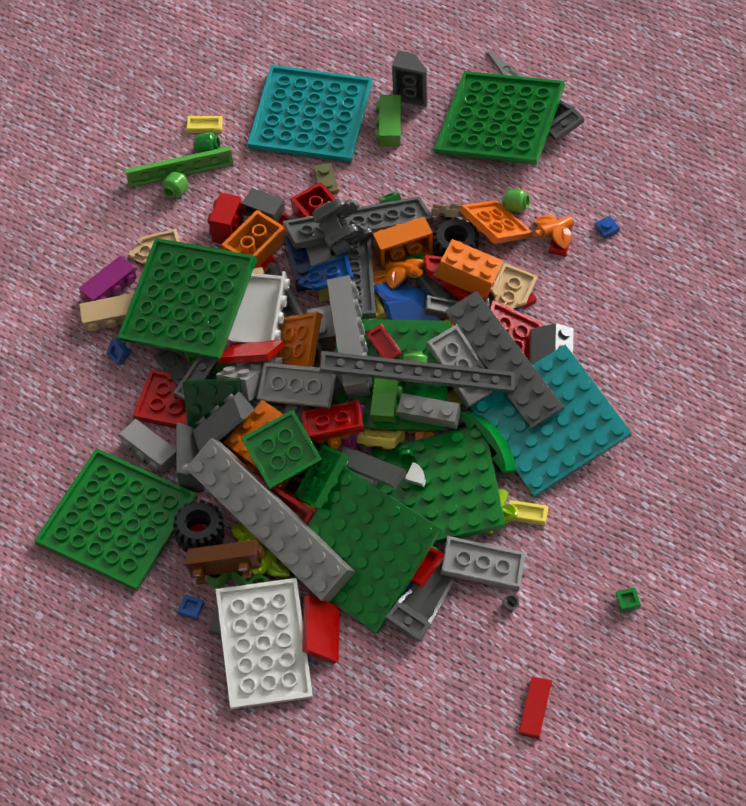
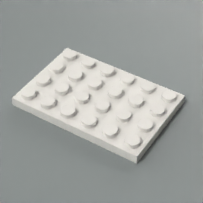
[216,578,313,710]

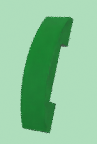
[460,412,516,473]

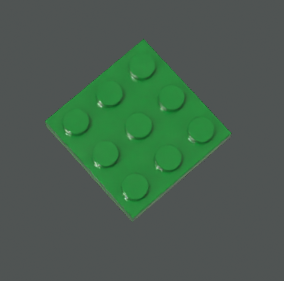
[241,409,322,490]
[293,444,349,509]

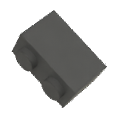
[242,188,285,222]

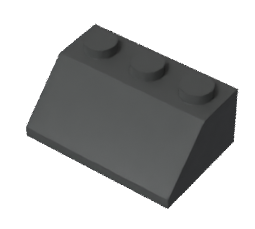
[392,50,428,107]
[529,323,574,365]
[193,391,254,451]
[177,423,204,492]

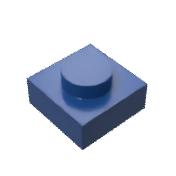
[594,215,620,239]
[177,594,204,621]

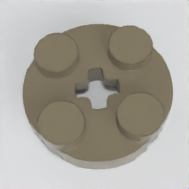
[431,204,464,217]

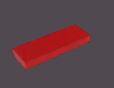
[519,676,552,739]

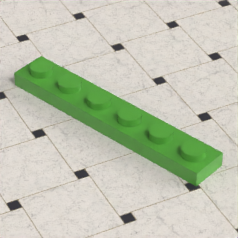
[125,146,233,188]

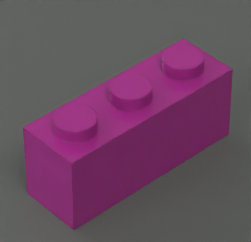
[79,256,137,302]

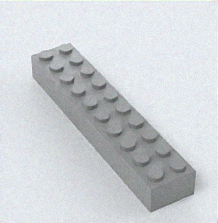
[186,438,356,602]

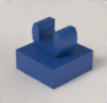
[106,338,132,365]

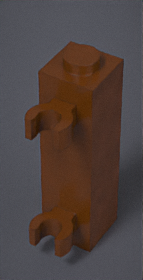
[185,539,265,585]

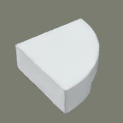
[405,463,426,487]

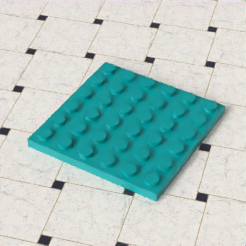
[248,65,373,163]
[469,344,632,498]

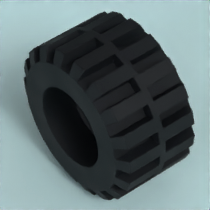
[433,217,479,257]
[173,500,225,552]

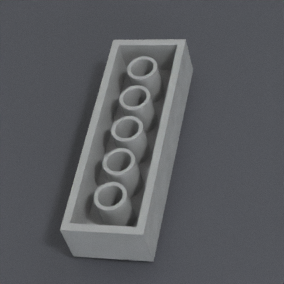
[327,275,374,399]

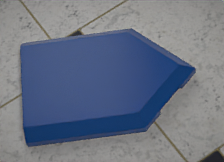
[297,254,354,290]
[374,283,426,305]
[383,297,441,321]

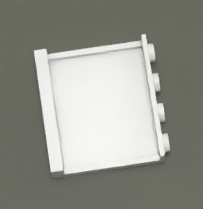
[228,271,290,344]

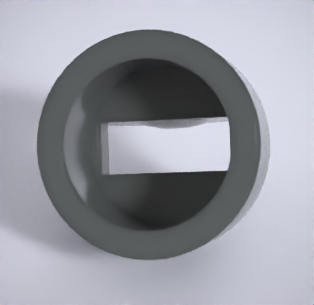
[502,594,519,611]

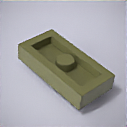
[314,162,339,195]

